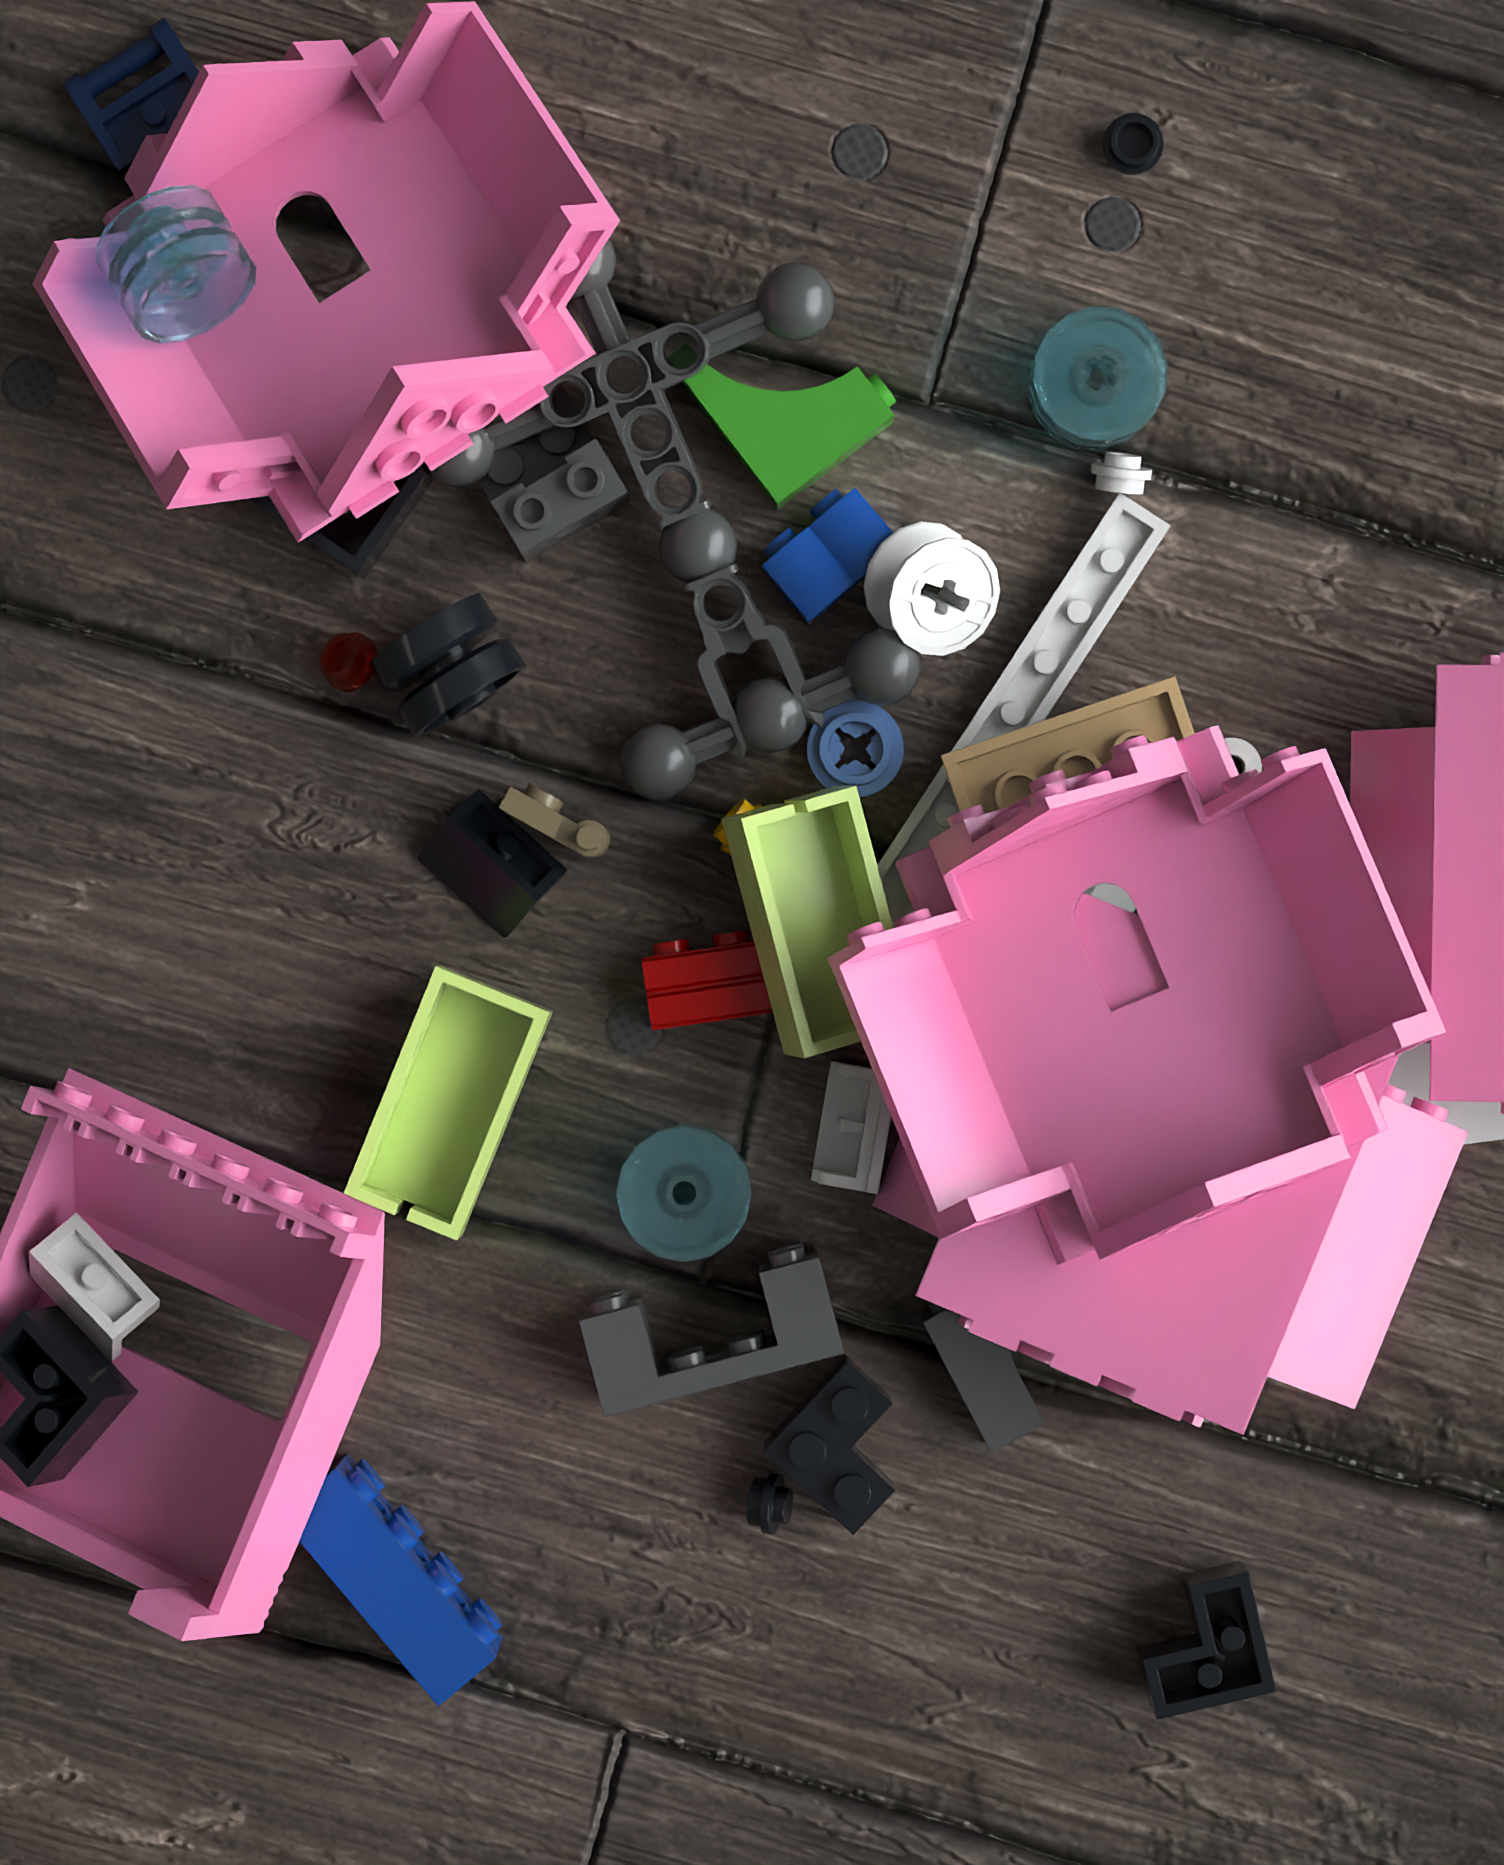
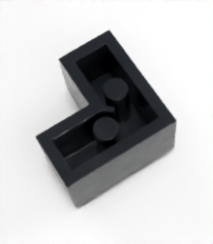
[0,1305,139,1487]
[764,1355,895,1535]
[1136,1561,1277,1720]

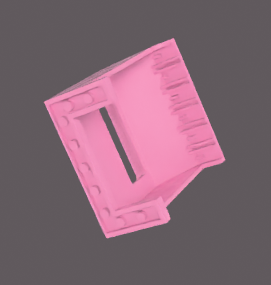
[0,1068,385,1641]

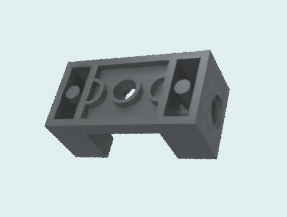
[478,384,631,563]
[579,1242,844,1417]

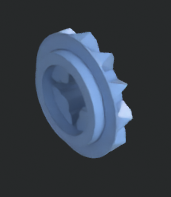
[807,700,904,797]

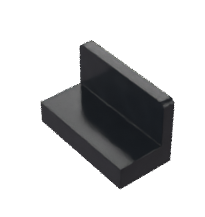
[418,789,568,938]

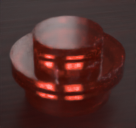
[320,632,378,692]

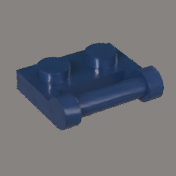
[62,17,199,175]

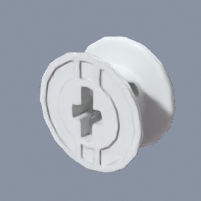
[864,521,1000,656]

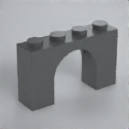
[921,1301,1045,1452]

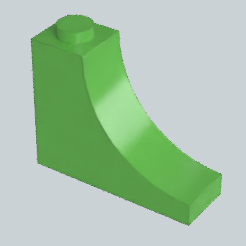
[667,343,896,510]

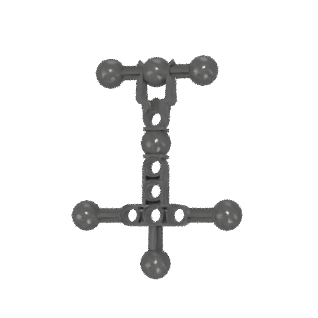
[422,239,921,801]

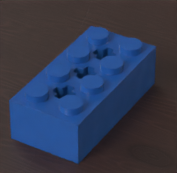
[299,1453,503,1707]

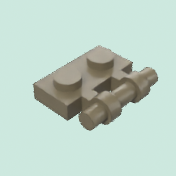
[499,783,610,858]

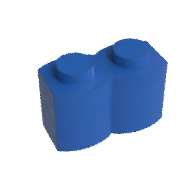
[761,488,893,626]

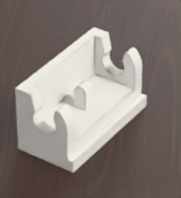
[811,1061,891,1194]

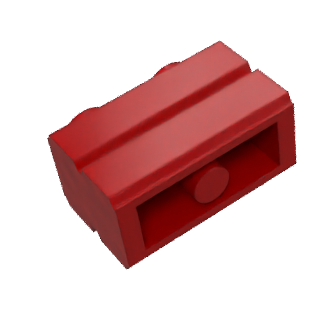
[641,930,773,1030]

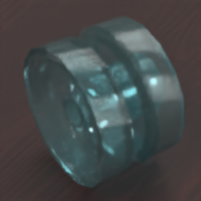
[96,185,257,343]
[1028,306,1168,451]
[616,1123,752,1262]

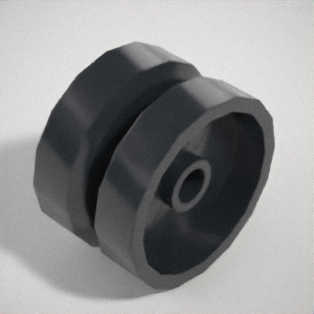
[368,593,527,738]

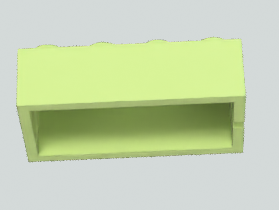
[721,786,894,1058]
[344,966,553,1240]

